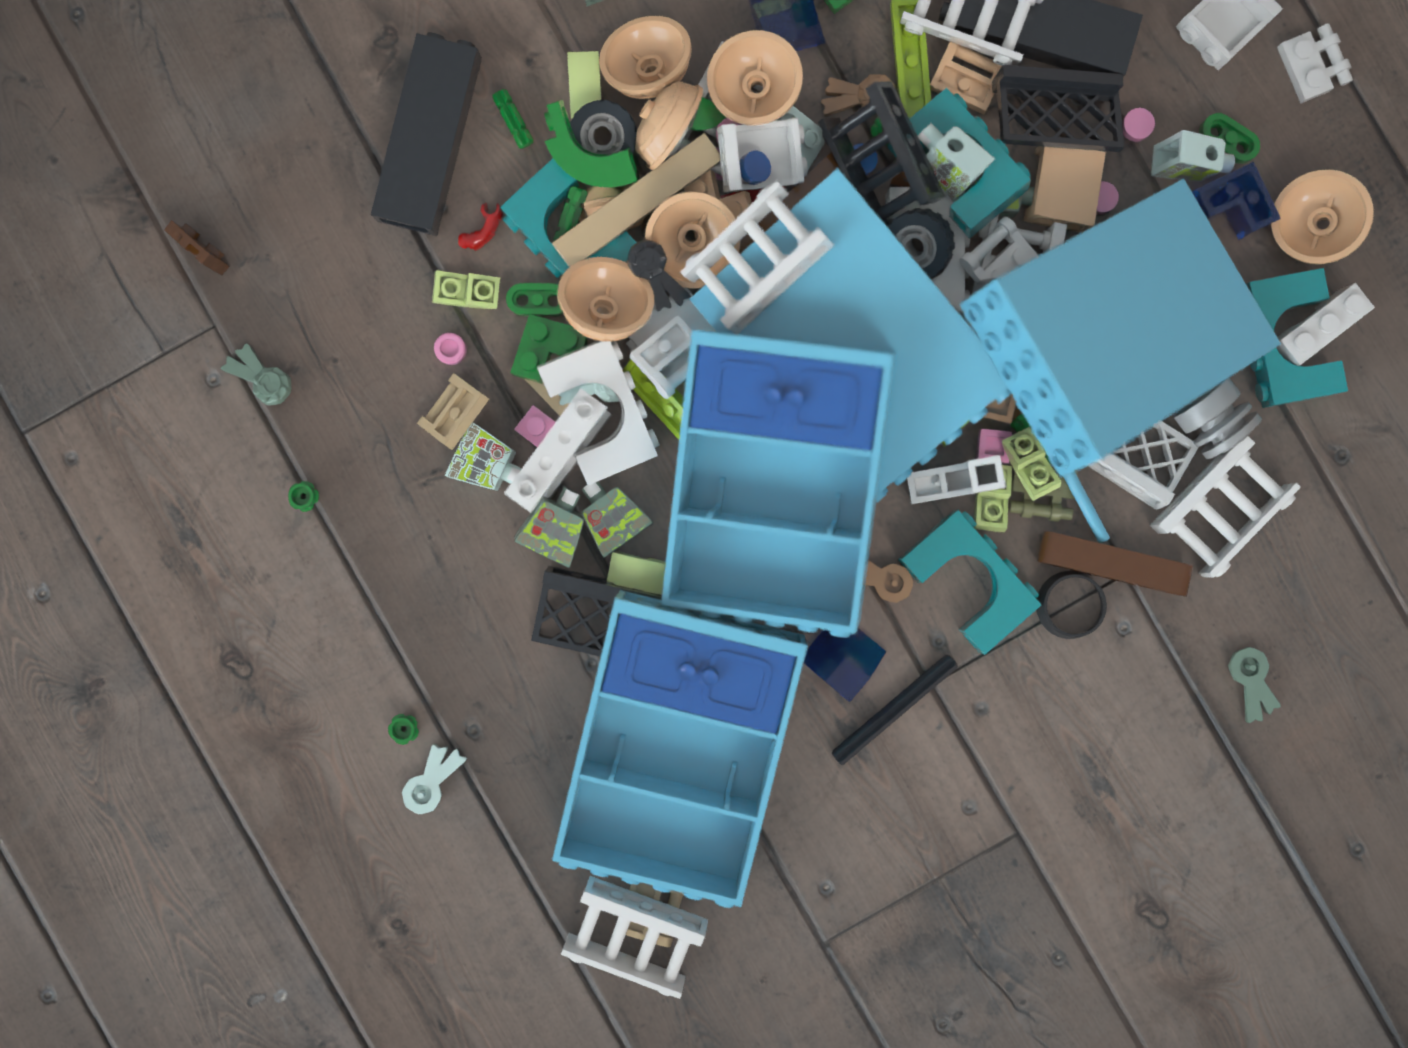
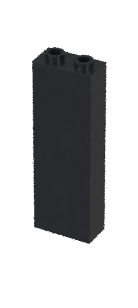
[938,0,1143,77]
[371,32,482,236]

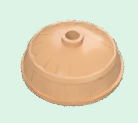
[599,16,692,99]
[707,30,803,126]
[635,81,703,170]
[1271,170,1374,264]
[645,192,740,288]
[558,257,654,341]

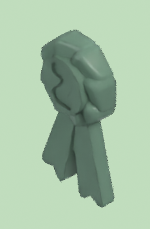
[221,343,292,405]
[1228,647,1281,723]

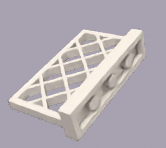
[1087,421,1199,510]

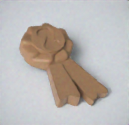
[821,74,895,116]
[865,561,913,603]

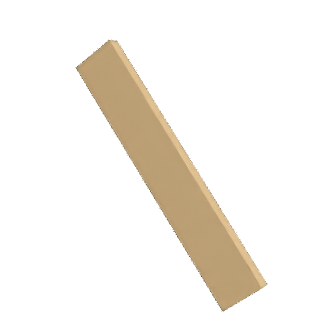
[552,133,721,267]

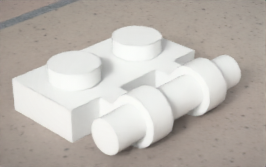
[1277,23,1353,103]

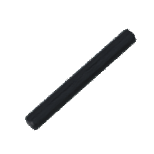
[832,654,958,765]

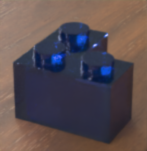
[1192,162,1281,240]

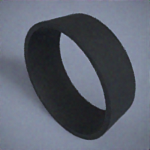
[1036,571,1107,639]

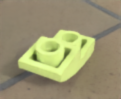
[567,51,601,118]
[432,270,500,309]
[1002,427,1061,501]
[974,465,1012,533]
[607,551,666,595]

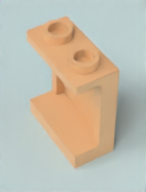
[1024,146,1106,233]

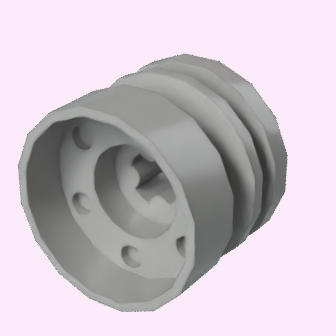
[1173,378,1262,459]

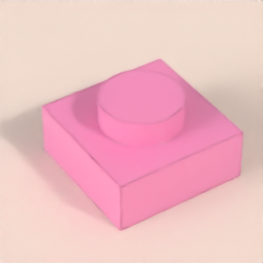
[514,405,556,447]
[976,429,1012,464]

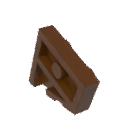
[164,220,230,276]

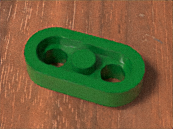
[1199,113,1260,164]
[506,283,563,317]

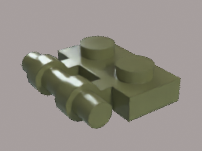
[1009,464,1078,522]

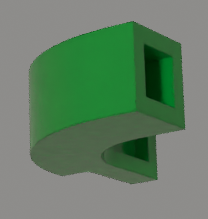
[544,100,640,188]

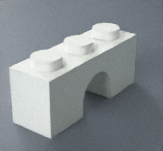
[1276,283,1375,366]

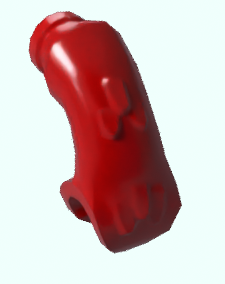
[458,203,504,251]

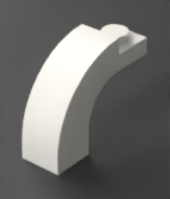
[907,455,1006,504]

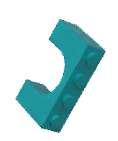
[888,88,1031,239]
[500,158,637,278]
[1246,268,1348,408]
[897,510,1041,655]

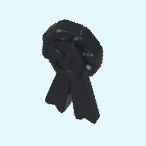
[627,239,691,312]

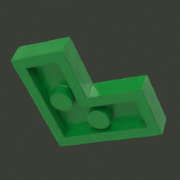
[510,314,589,384]

